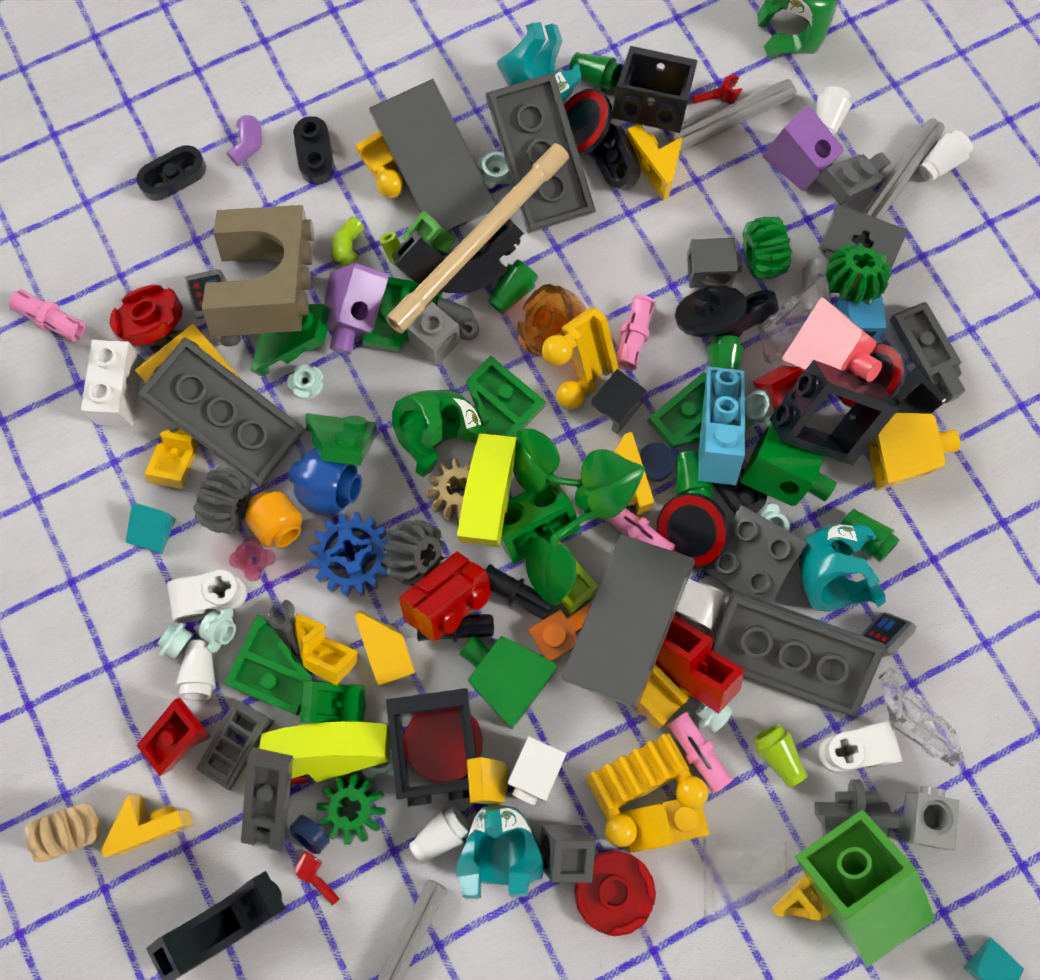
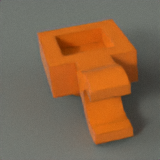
[528,604,591,662]

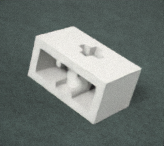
[81,340,143,427]
[508,736,566,806]

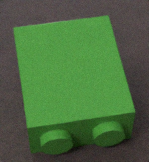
[795,809,935,968]

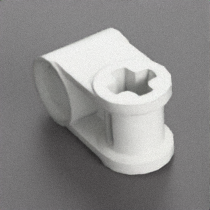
[167,570,247,623]
[674,579,725,632]
[818,721,903,772]

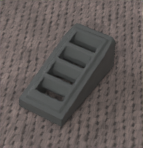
[196,699,274,790]

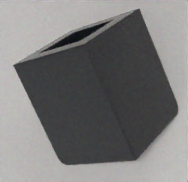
[893,367,948,414]
[591,369,647,434]

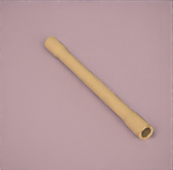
[385,143,569,333]

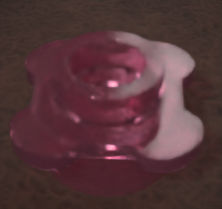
[229,536,276,582]

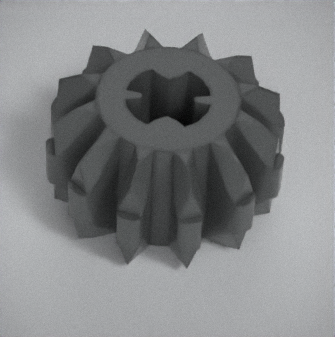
[193,467,252,534]
[382,519,446,586]

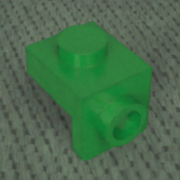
[300,681,366,723]

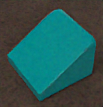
[125,502,176,554]
[964,937,1024,980]

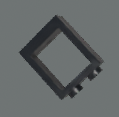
[612,46,698,133]
[769,359,899,466]
[386,688,477,807]

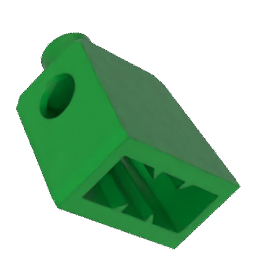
[740,423,837,506]
[459,636,558,730]

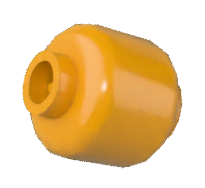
[245,491,302,548]

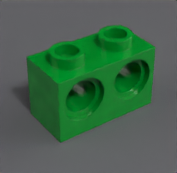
[500,481,581,564]

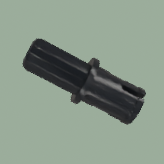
[485,564,554,620]
[417,614,494,643]

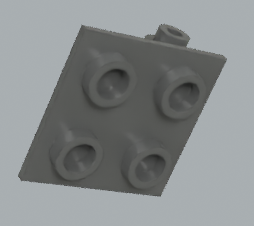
[702,505,808,603]

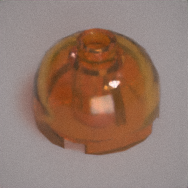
[517,284,587,359]

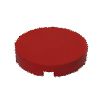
[109,285,183,346]
[405,709,483,783]
[574,850,656,937]

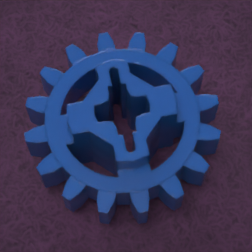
[309,512,389,597]

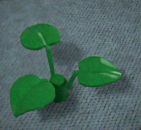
[513,428,645,606]

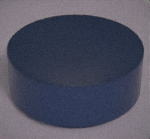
[639,443,675,482]
[290,815,330,854]

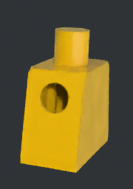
[868,413,961,490]

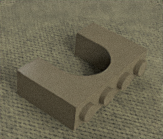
[202,205,314,337]

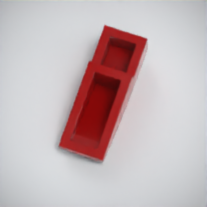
[656,616,745,714]

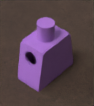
[762,105,844,192]
[324,262,389,354]

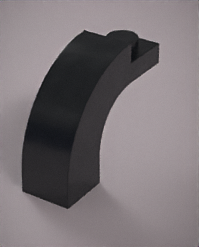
[391,218,524,293]
[146,871,286,980]

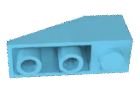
[698,366,745,485]

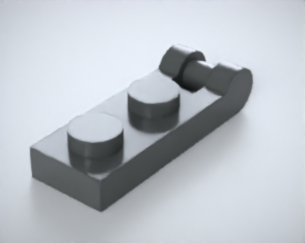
[241,747,293,852]

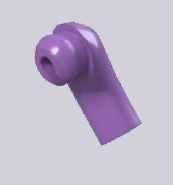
[227,115,262,166]

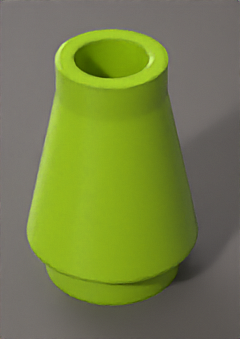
[753,724,808,787]

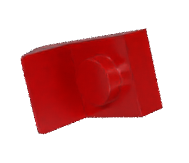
[136,697,211,776]

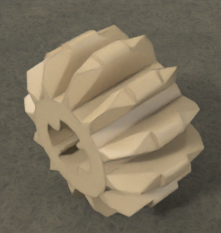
[426,458,471,521]
[24,803,101,863]

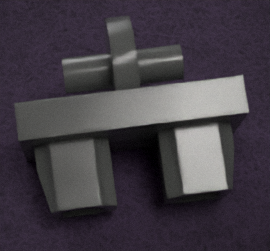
[815,779,899,838]

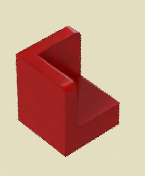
[752,365,804,410]

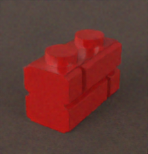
[399,551,491,642]

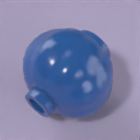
[289,447,362,516]

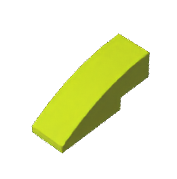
[457,433,517,547]
[259,722,390,782]

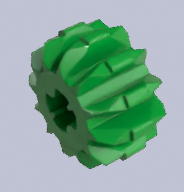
[742,216,792,279]
[824,242,892,306]
[316,773,387,845]

